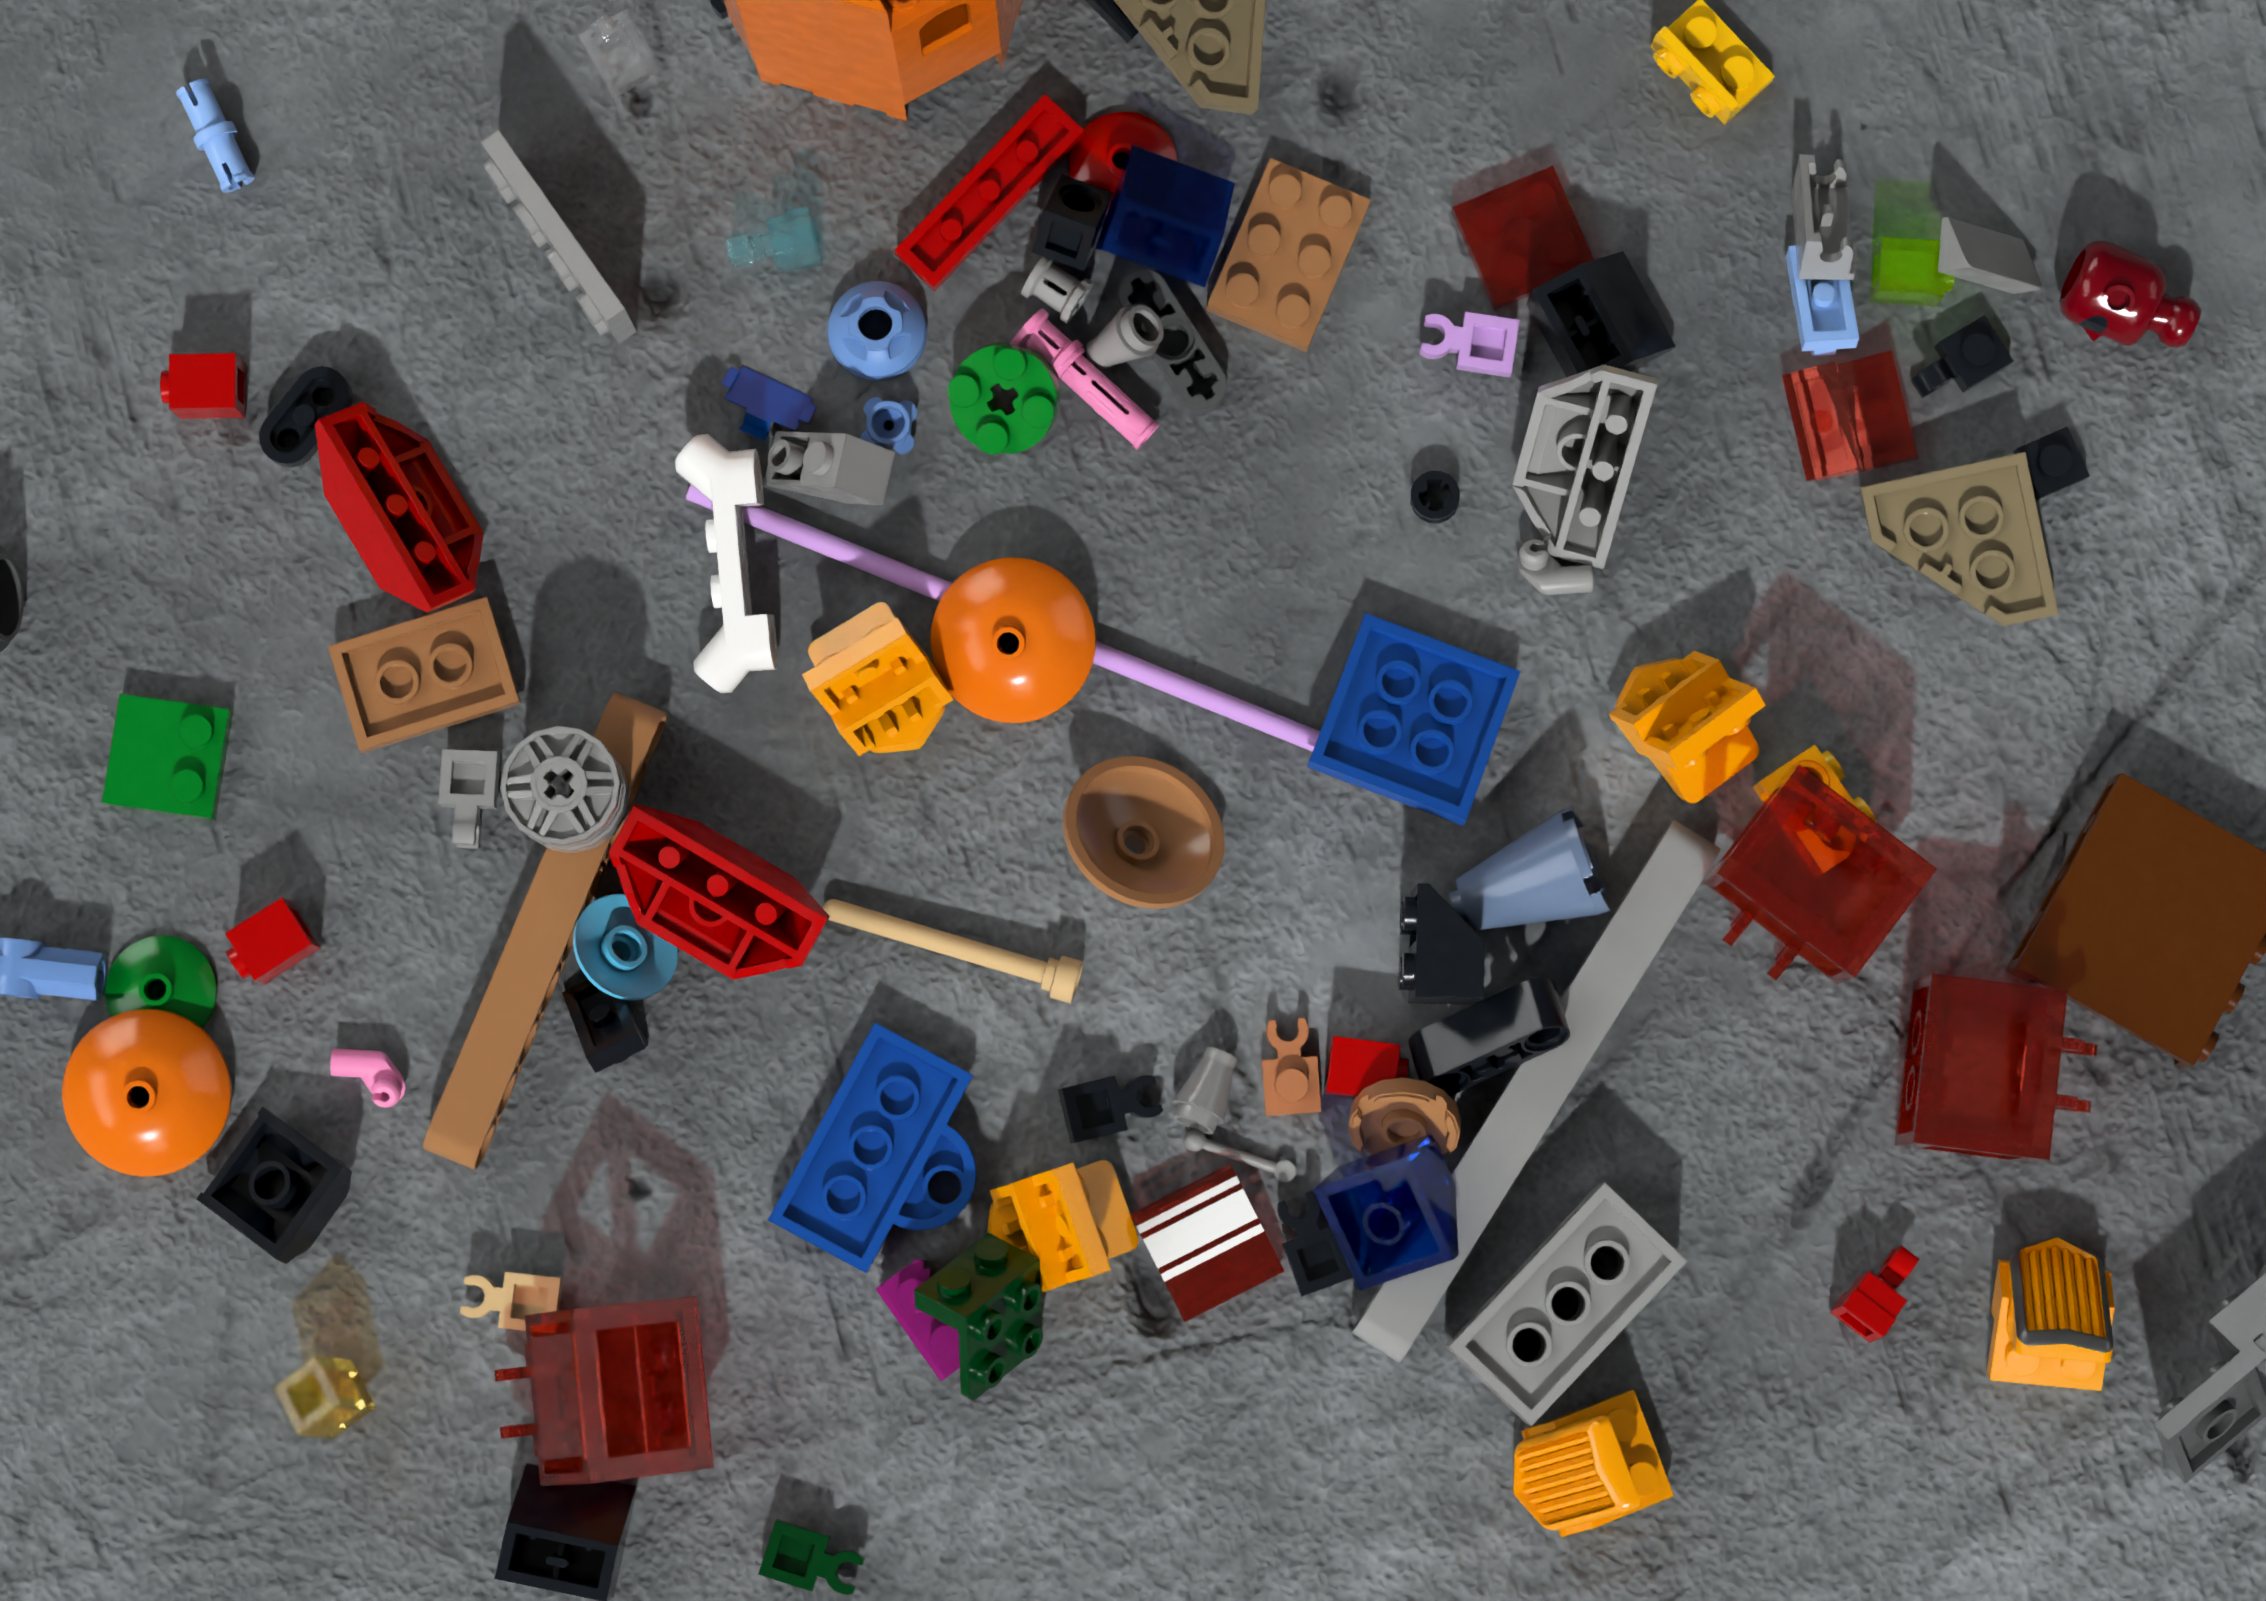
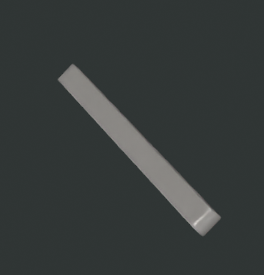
[1351,819,1721,1363]

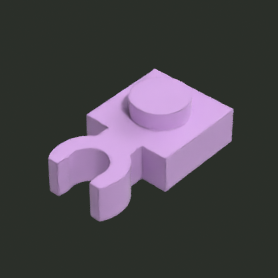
[1419,312,1520,378]

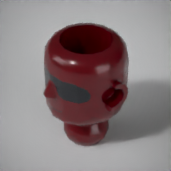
[2059,241,2201,347]

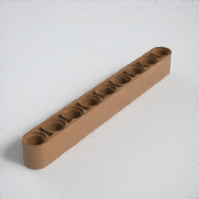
[423,692,667,1170]

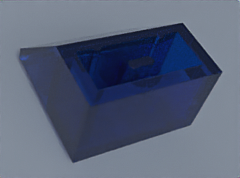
[1095,145,1235,287]

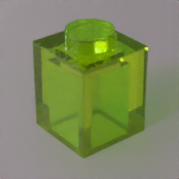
[1870,236,1955,307]

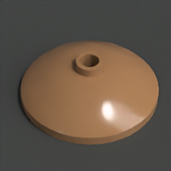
[1062,756,1225,909]

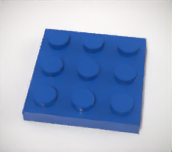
[1307,613,1521,826]

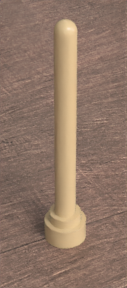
[823,899,1084,1004]

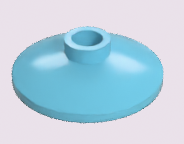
[573,894,678,1001]

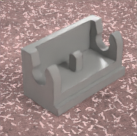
[1792,154,1855,280]

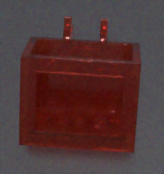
[1703,764,1937,985]
[1895,973,2098,1163]
[494,1296,714,1486]

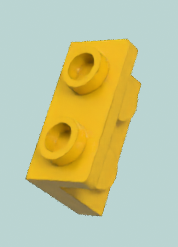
[1650,0,1775,125]

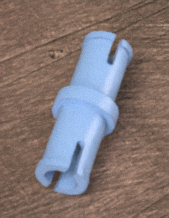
[176,78,255,193]

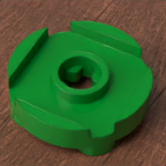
[948,342,1060,455]

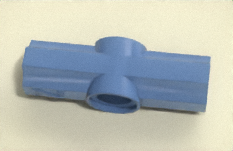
[0,937,108,1001]

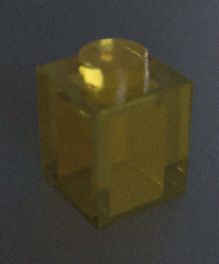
[274,1356,376,1439]

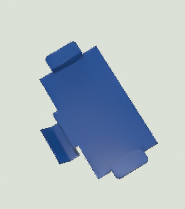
[722,365,817,441]

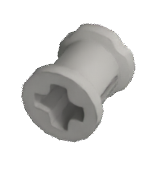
[1021,257,1093,324]

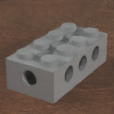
[1445,1182,1688,1426]

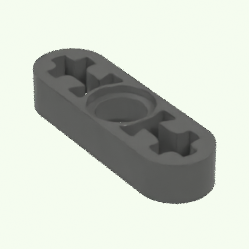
[1119,269,1227,414]

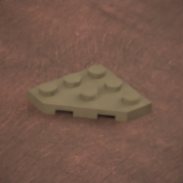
[1114,0,1266,115]
[1860,452,2059,626]

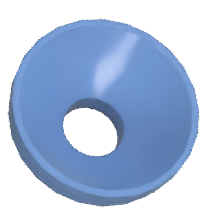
[827,281,927,381]

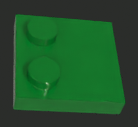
[102,694,233,820]

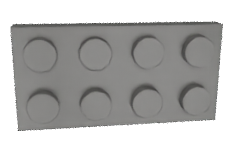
[480,130,637,344]

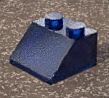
[1313,1134,1459,1290]

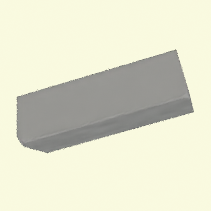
[1938,217,2042,294]

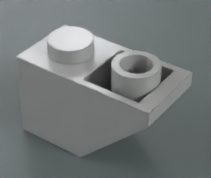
[763,431,895,505]

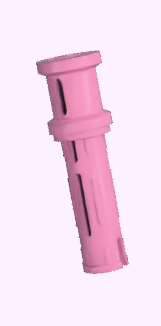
[1010,308,1160,450]

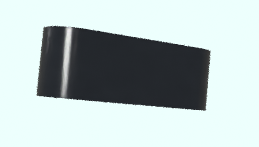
[1408,978,1570,1096]

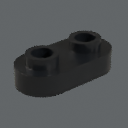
[259,366,353,467]

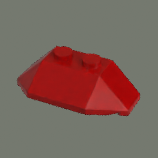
[315,401,484,613]
[608,803,830,980]

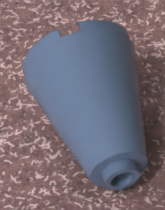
[1450,806,1611,931]

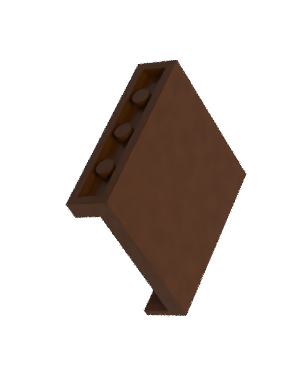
[2005,773,2266,1068]

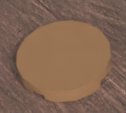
[1348,1078,1461,1170]

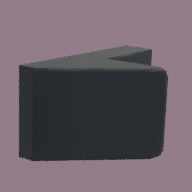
[562,980,648,1073]

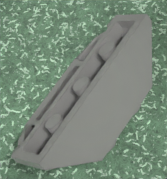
[1512,365,1658,569]

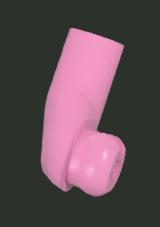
[330,1048,406,1108]

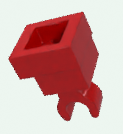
[1830,1245,1919,1343]

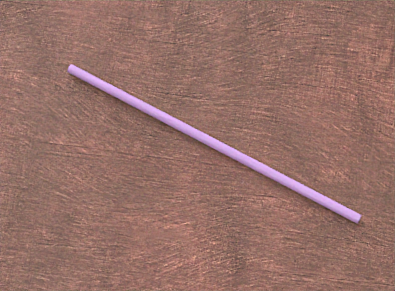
[686,484,1320,752]

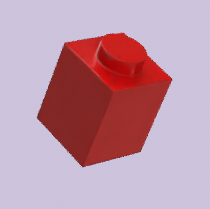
[160,353,246,419]
[225,897,321,984]
[1324,1036,1409,1098]

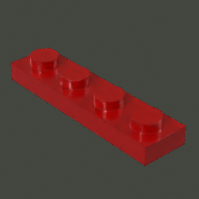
[894,94,1085,292]

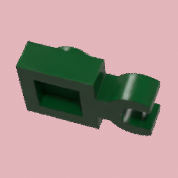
[758,1519,865,1595]

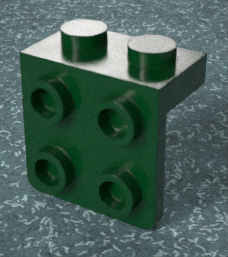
[914,1233,1043,1400]

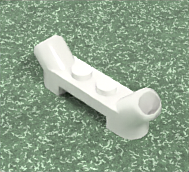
[675,434,778,693]

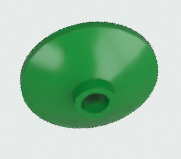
[105,936,217,1028]

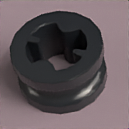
[1410,471,1460,524]

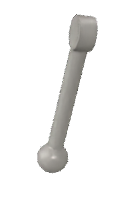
[1184,1129,1296,1182]

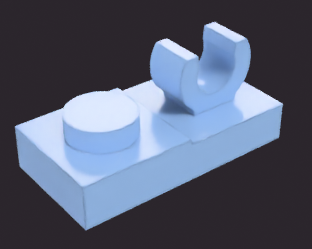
[1786,246,1859,356]

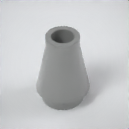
[1086,305,1164,370]
[1172,1047,1237,1134]

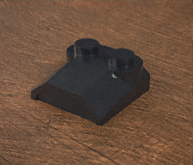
[197,1107,352,1264]

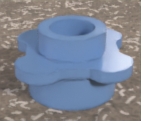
[860,397,918,455]

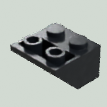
[1526,251,1676,377]
[1398,883,1485,1005]
[495,1463,638,1601]

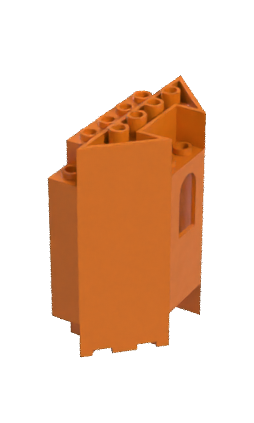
[724,0,1023,121]

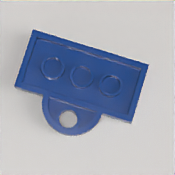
[768,1023,977,1273]

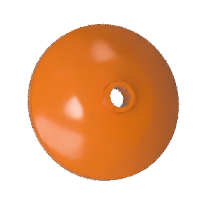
[930,557,1096,723]
[62,1009,232,1177]

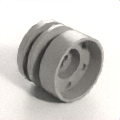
[500,726,630,854]

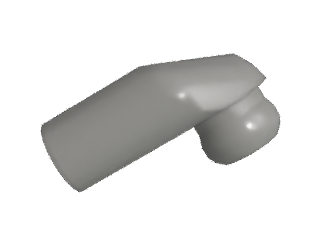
[1516,539,1593,595]

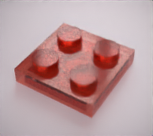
[1451,166,1594,310]

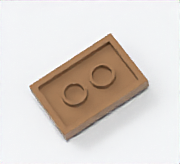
[1206,158,1371,353]
[328,597,522,753]

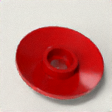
[1069,112,1178,220]

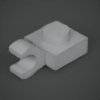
[438,749,500,849]

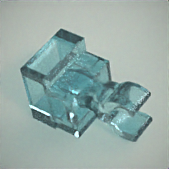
[726,207,823,273]

